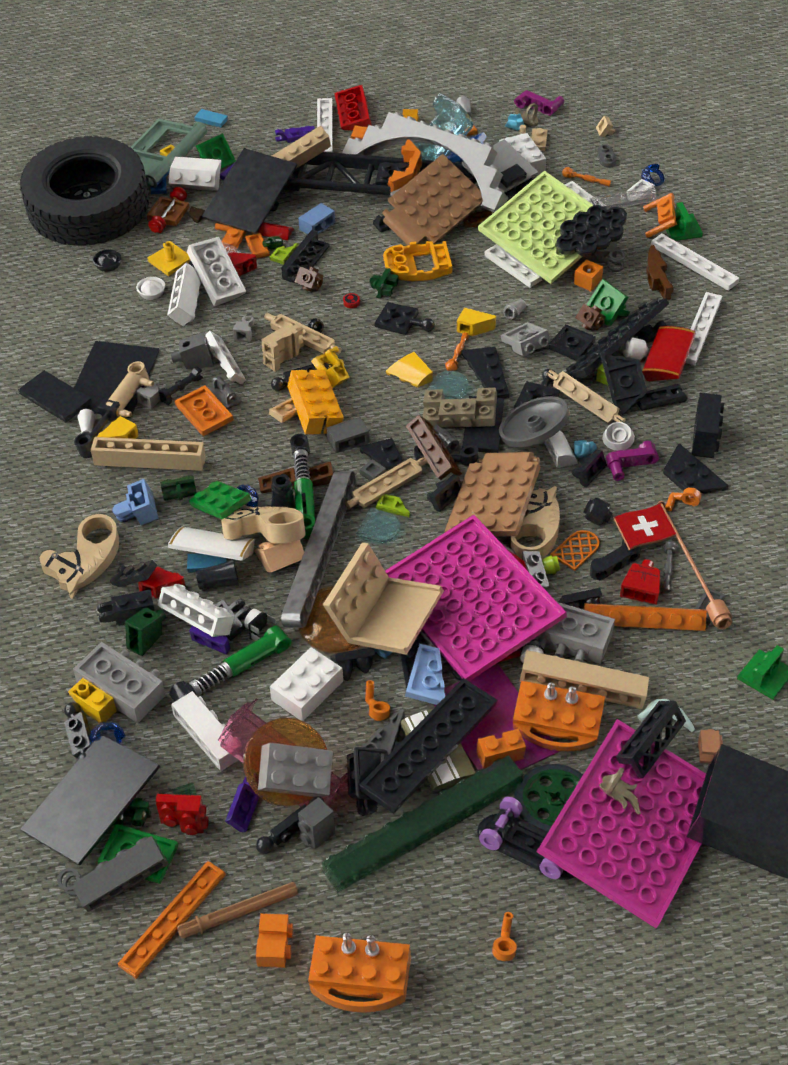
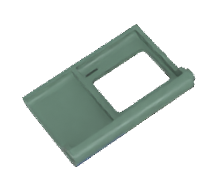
[131,118,207,188]

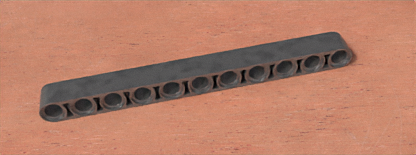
[281,471,356,628]

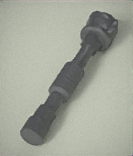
[662,540,678,593]

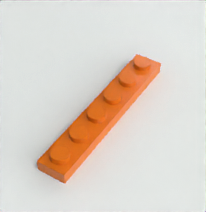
[584,603,707,631]

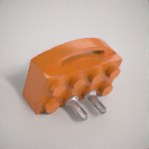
[513,681,605,751]
[308,933,411,1012]

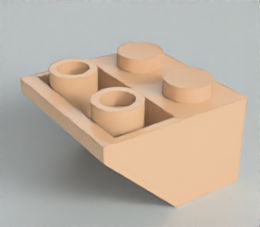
[254,540,304,572]

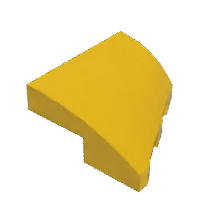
[311,346,349,389]
[386,352,433,388]

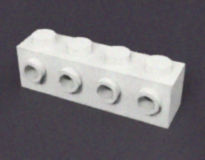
[167,262,201,326]
[157,584,234,637]
[171,691,242,771]

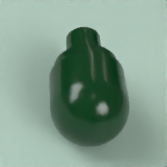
[262,236,283,250]

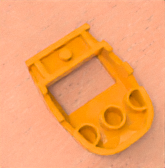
[383,241,452,281]

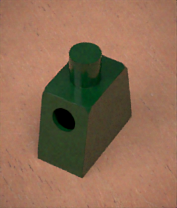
[125,608,166,657]

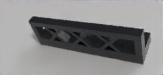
[281,230,330,285]
[616,701,686,778]

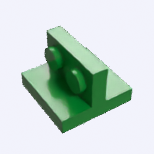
[196,133,236,169]
[666,202,703,241]
[587,279,630,326]
[737,645,788,700]

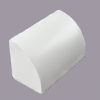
[545,431,578,468]

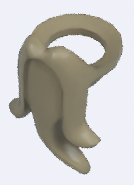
[515,103,538,126]
[599,767,641,815]

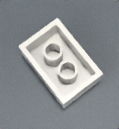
[499,133,546,175]
[270,647,343,722]

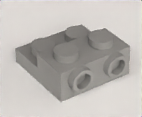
[500,322,550,356]

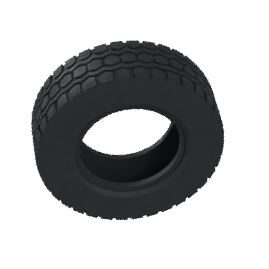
[20,136,149,246]

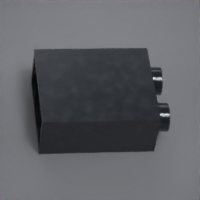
[686,744,788,879]

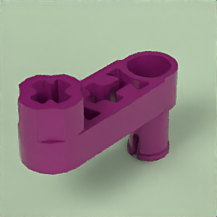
[514,90,565,116]
[606,441,659,481]

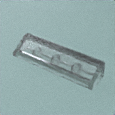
[591,188,657,210]

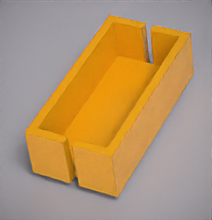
[287,369,344,435]

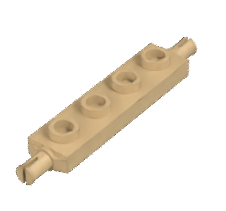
[264,313,342,355]
[547,370,626,423]
[345,457,428,509]

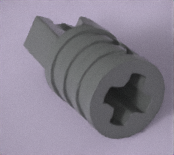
[433,425,459,453]

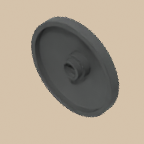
[499,396,570,447]

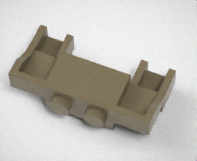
[423,388,497,427]

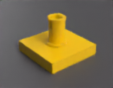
[147,241,191,276]

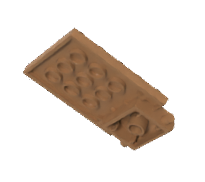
[382,154,483,245]
[445,452,541,536]

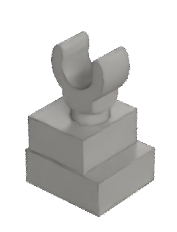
[233,316,254,342]
[136,381,166,409]

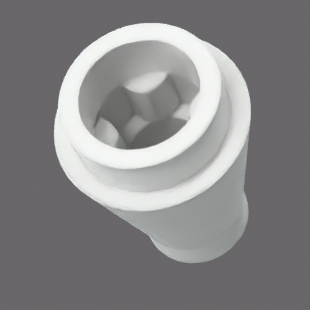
[78,409,96,434]

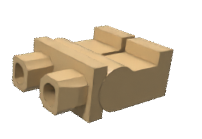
[262,323,304,372]

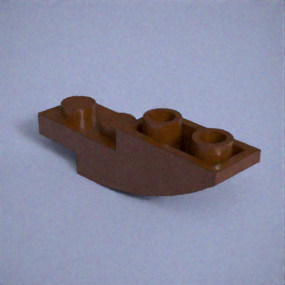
[646,245,674,300]

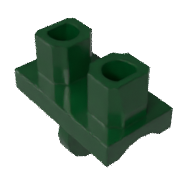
[369,268,399,299]
[160,475,197,501]
[114,797,151,827]

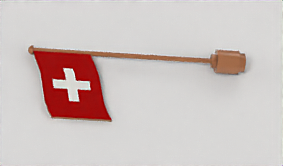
[614,501,732,629]

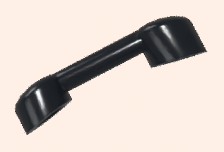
[414,445,478,466]

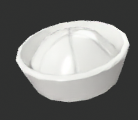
[136,277,165,300]
[603,422,635,451]

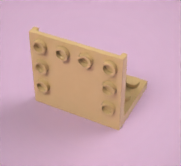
[323,543,444,655]

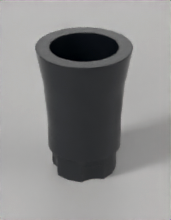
[271,474,296,509]
[196,559,239,590]

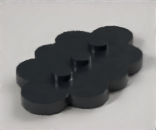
[556,205,627,257]

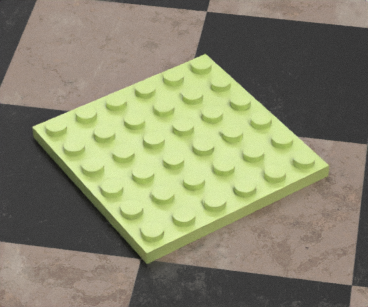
[478,171,593,284]

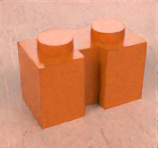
[476,729,526,770]
[256,913,293,968]

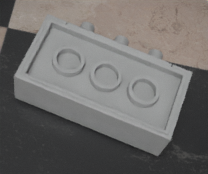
[537,602,615,664]
[73,642,166,723]

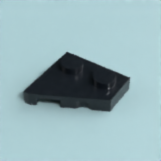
[359,438,403,471]

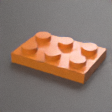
[175,385,234,436]

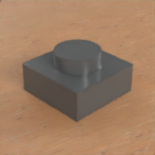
[360,459,386,481]

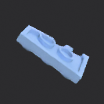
[405,644,445,705]

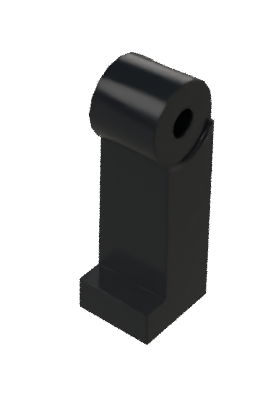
[590,539,641,580]

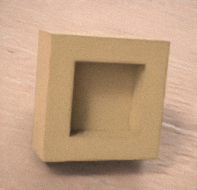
[596,116,615,137]

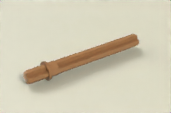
[177,882,298,938]

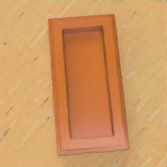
[245,233,270,259]

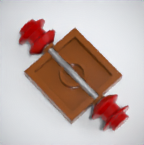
[147,187,190,233]

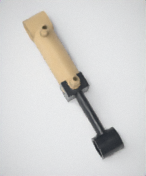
[74,361,154,459]

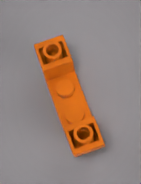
[388,139,422,192]

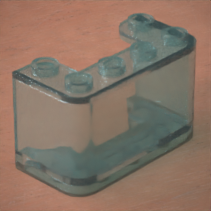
[403,93,474,161]

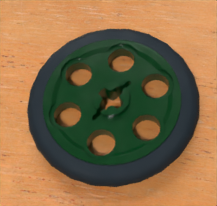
[514,764,583,832]

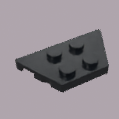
[600,353,648,416]
[663,444,729,493]

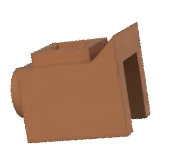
[698,729,723,763]

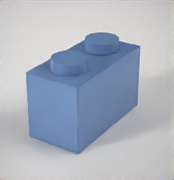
[298,203,335,235]

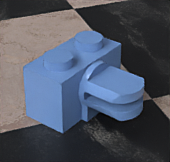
[113,479,158,525]

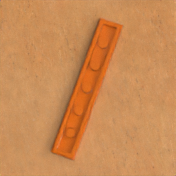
[118,861,226,979]

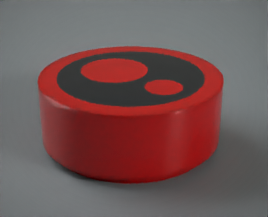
[343,293,360,308]

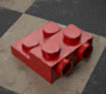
[156,794,209,835]

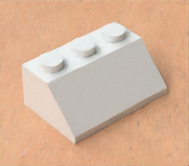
[169,157,221,191]

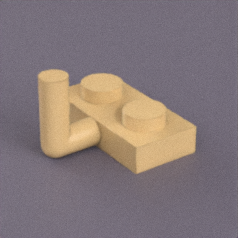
[519,125,548,151]

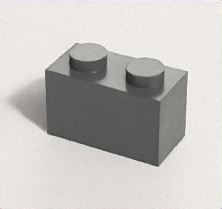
[327,417,369,453]
[298,797,335,849]

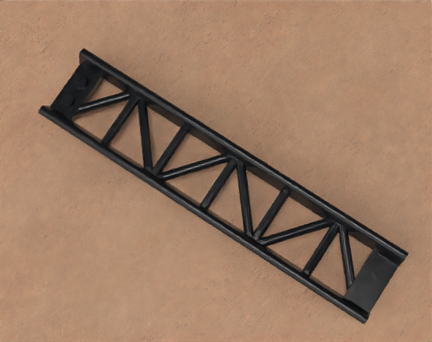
[283,152,533,202]

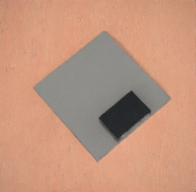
[462,139,538,193]

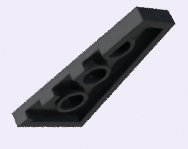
[461,346,509,399]

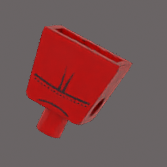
[620,559,660,605]

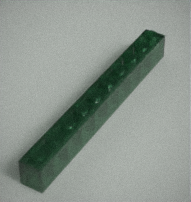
[322,755,524,893]

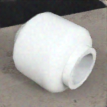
[621,337,649,361]

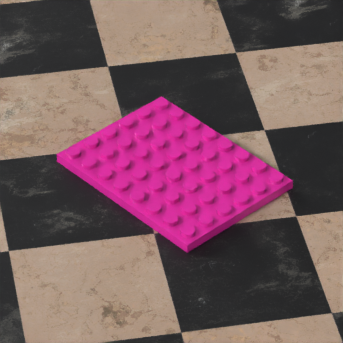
[385,515,567,681]
[537,719,706,928]

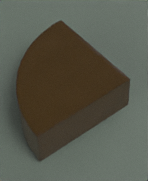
[189,206,205,223]

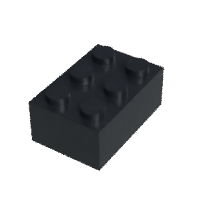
[692,392,724,458]

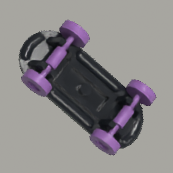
[477,797,575,880]

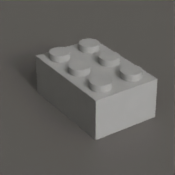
[258,743,333,797]

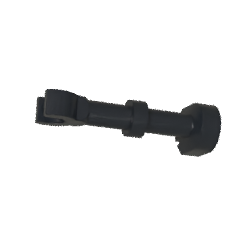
[159,367,203,405]

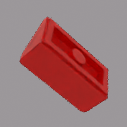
[258,222,294,240]

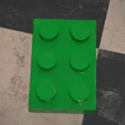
[189,481,252,519]
[97,824,178,884]

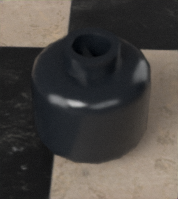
[583,498,613,526]

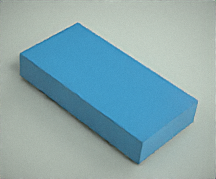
[194,109,228,128]
[187,553,227,573]

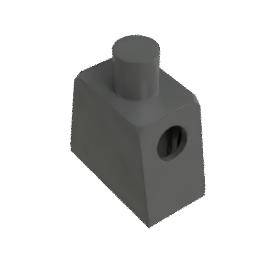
[171,332,214,369]

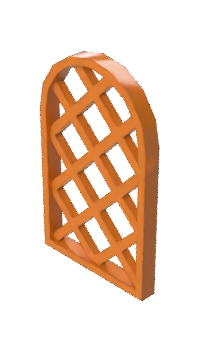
[550,530,599,571]

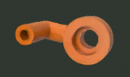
[665,488,702,511]
[365,680,390,721]
[492,912,517,961]

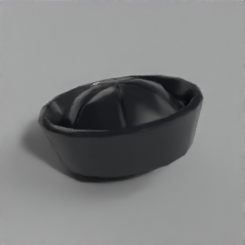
[93,249,121,272]

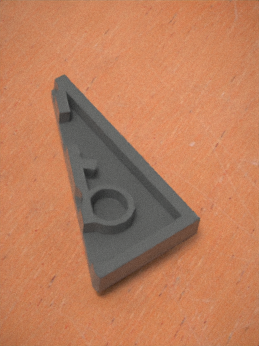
[345,709,405,769]

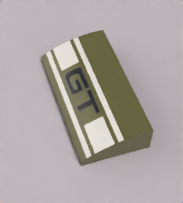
[400,709,476,790]

